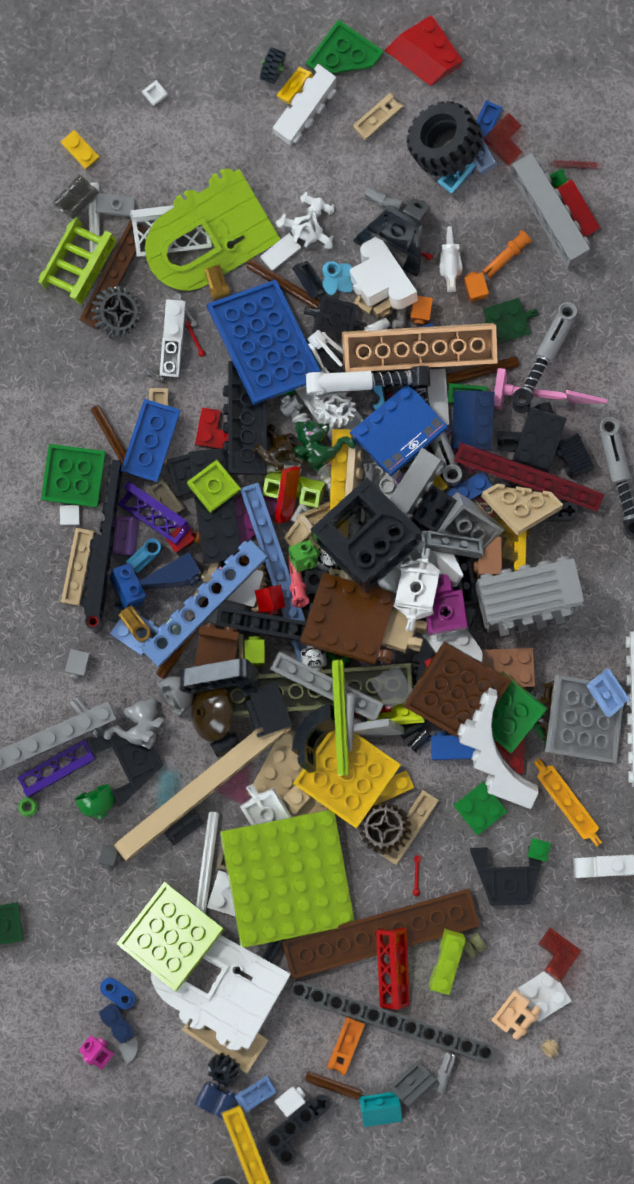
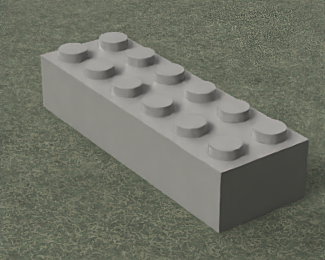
[510,153,591,269]

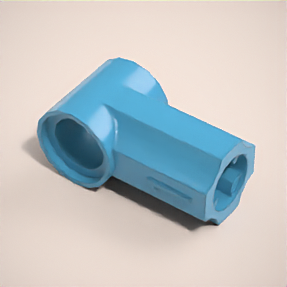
[126,538,162,574]

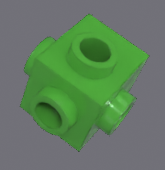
[289,540,320,572]

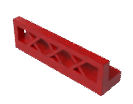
[376,928,410,1010]

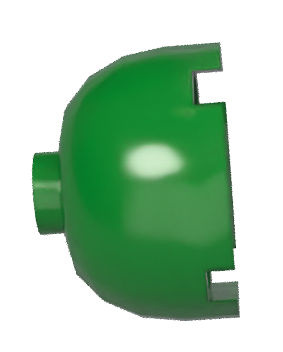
[74,784,114,819]

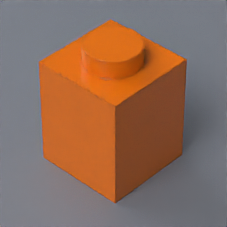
[464,271,489,302]
[410,296,433,326]

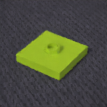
[187,460,241,513]

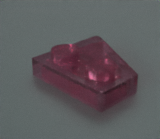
[216,768,248,804]

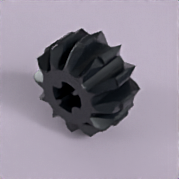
[207,1053,241,1087]

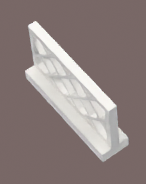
[130,205,212,257]

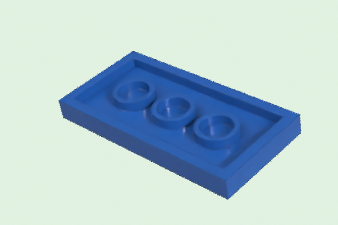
[121,399,181,483]

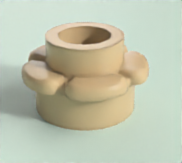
[541,1039,559,1058]

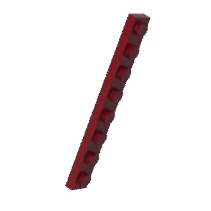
[454,442,604,512]

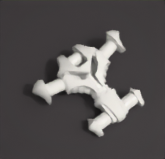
[276,192,335,249]

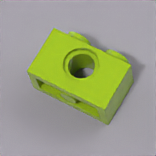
[245,636,265,667]

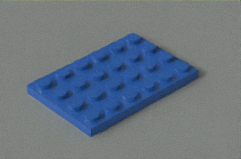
[207,279,321,405]

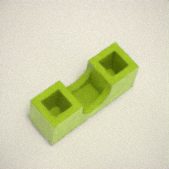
[262,472,326,508]
[428,929,466,995]

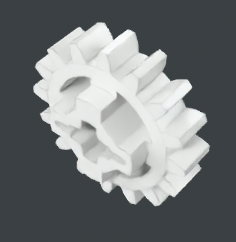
[314,392,356,428]

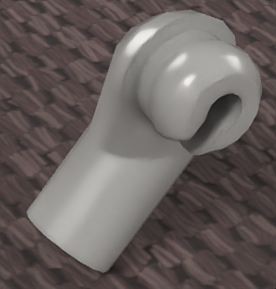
[392,307,407,329]

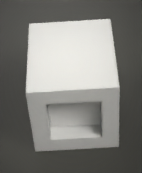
[275,1085,306,1117]

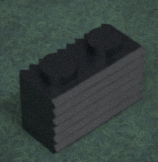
[556,433,594,479]

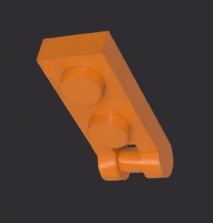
[327,1017,365,1075]

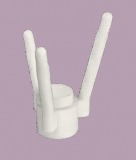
[307,330,343,370]

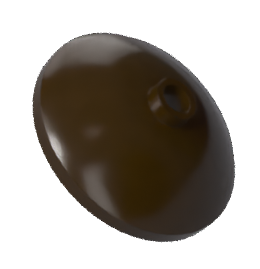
[191,688,233,741]

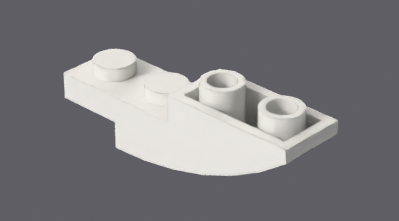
[160,299,186,377]

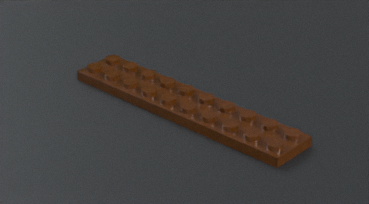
[282,888,480,979]

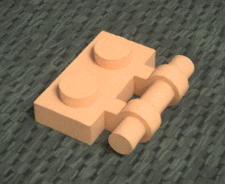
[491,989,541,1040]

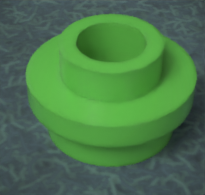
[18,797,38,817]

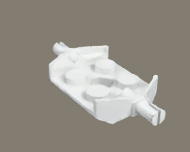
[394,548,442,632]

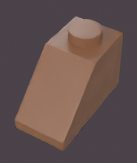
[473,537,502,578]

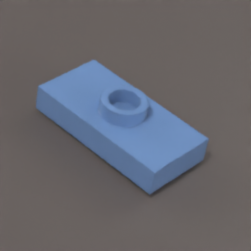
[234,1076,277,1113]

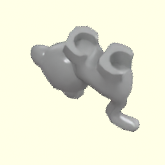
[104,697,166,749]

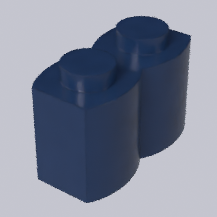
[99,1003,135,1044]
[194,1081,238,1120]

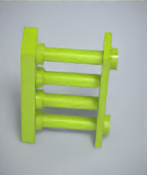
[38,217,117,306]

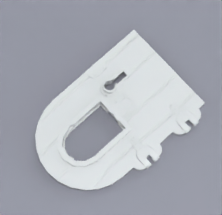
[151,935,291,1050]

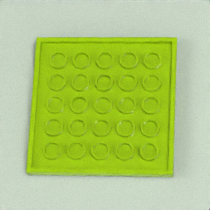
[220,810,354,948]

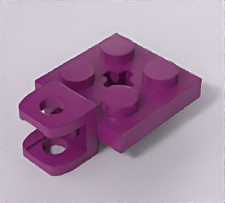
[427,574,468,635]

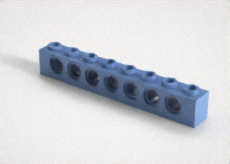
[142,540,269,667]

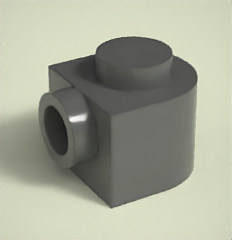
[98,844,121,871]

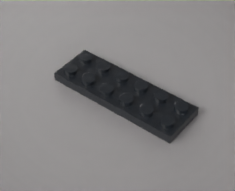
[188,448,242,564]

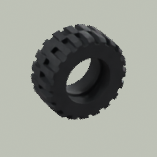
[407,101,482,177]

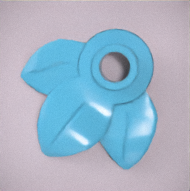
[322,261,353,296]

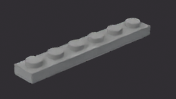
[271,652,384,721]

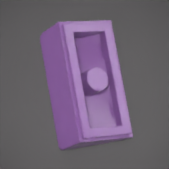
[112,516,139,556]

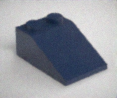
[139,552,202,590]

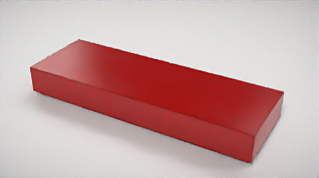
[556,179,600,237]
[274,466,301,524]

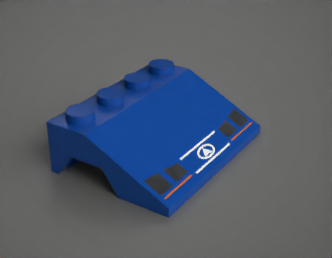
[350,384,448,476]

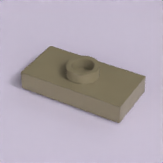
[147,478,185,514]

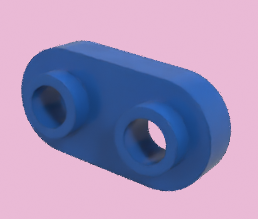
[100,978,136,1009]

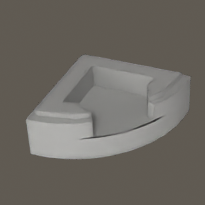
[118,1037,138,1064]

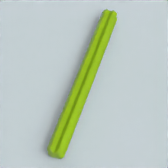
[332,660,349,776]

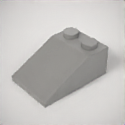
[438,492,505,550]

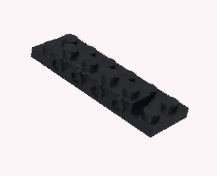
[223,361,267,475]

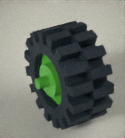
[260,47,286,84]

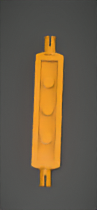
[533,758,602,847]

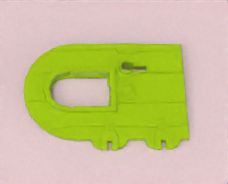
[145,168,281,291]

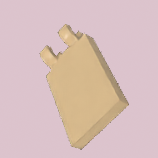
[382,609,428,652]

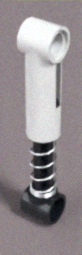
[306,366,431,395]

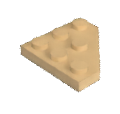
[481,484,563,536]

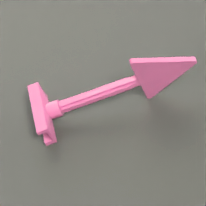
[494,368,608,410]

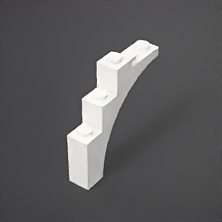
[457,688,539,809]

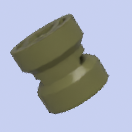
[463,932,488,959]

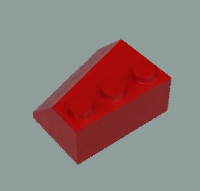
[384,15,462,86]

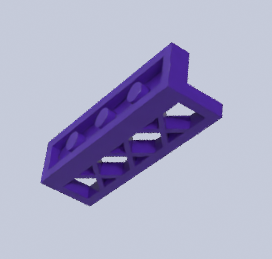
[118,481,191,545]
[17,739,96,797]

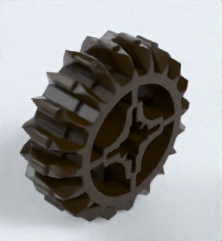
[359,802,412,855]

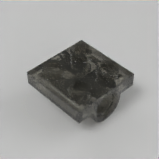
[53,175,100,219]

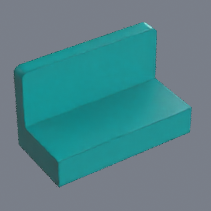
[359,1092,402,1127]

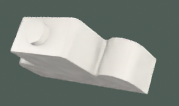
[350,237,418,309]
[573,855,634,878]

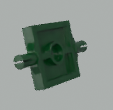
[483,298,538,344]

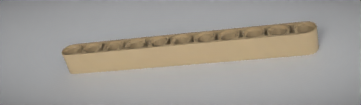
[114,727,291,861]

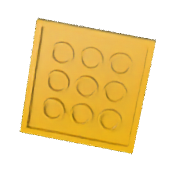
[293,731,401,829]

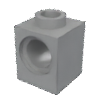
[65,649,91,680]

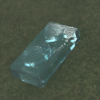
[155,769,178,809]

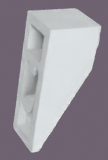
[416,530,463,587]

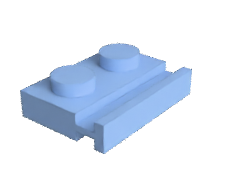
[586,669,630,717]

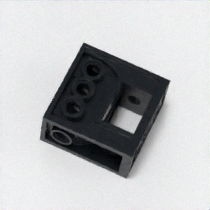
[310,477,423,594]

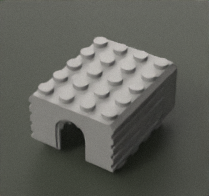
[475,556,584,637]

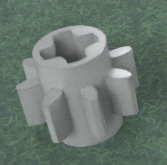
[280,394,304,418]

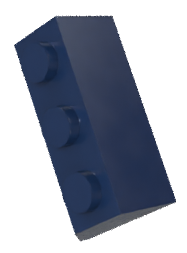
[451,391,495,451]

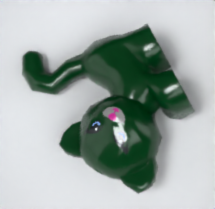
[293,421,356,472]

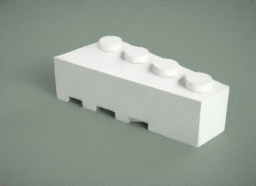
[273,64,337,146]

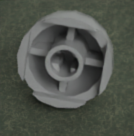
[157,676,194,716]

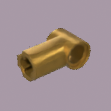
[205,264,231,302]
[118,605,151,643]

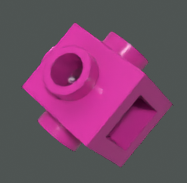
[79,1035,114,1069]

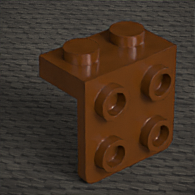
[195,624,239,666]

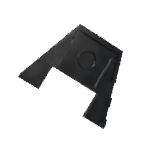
[353,206,422,277]
[86,735,163,807]
[470,846,542,906]

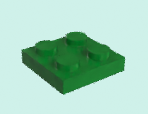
[453,781,507,836]

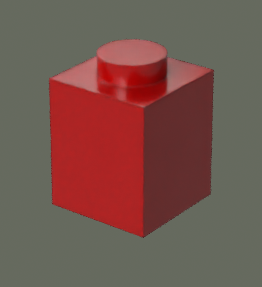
[165,528,196,555]
[254,585,286,615]

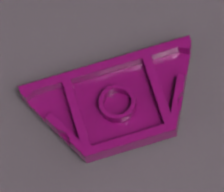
[234,485,278,545]

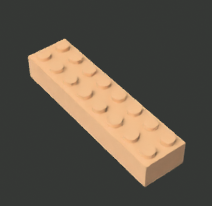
[342,323,497,372]

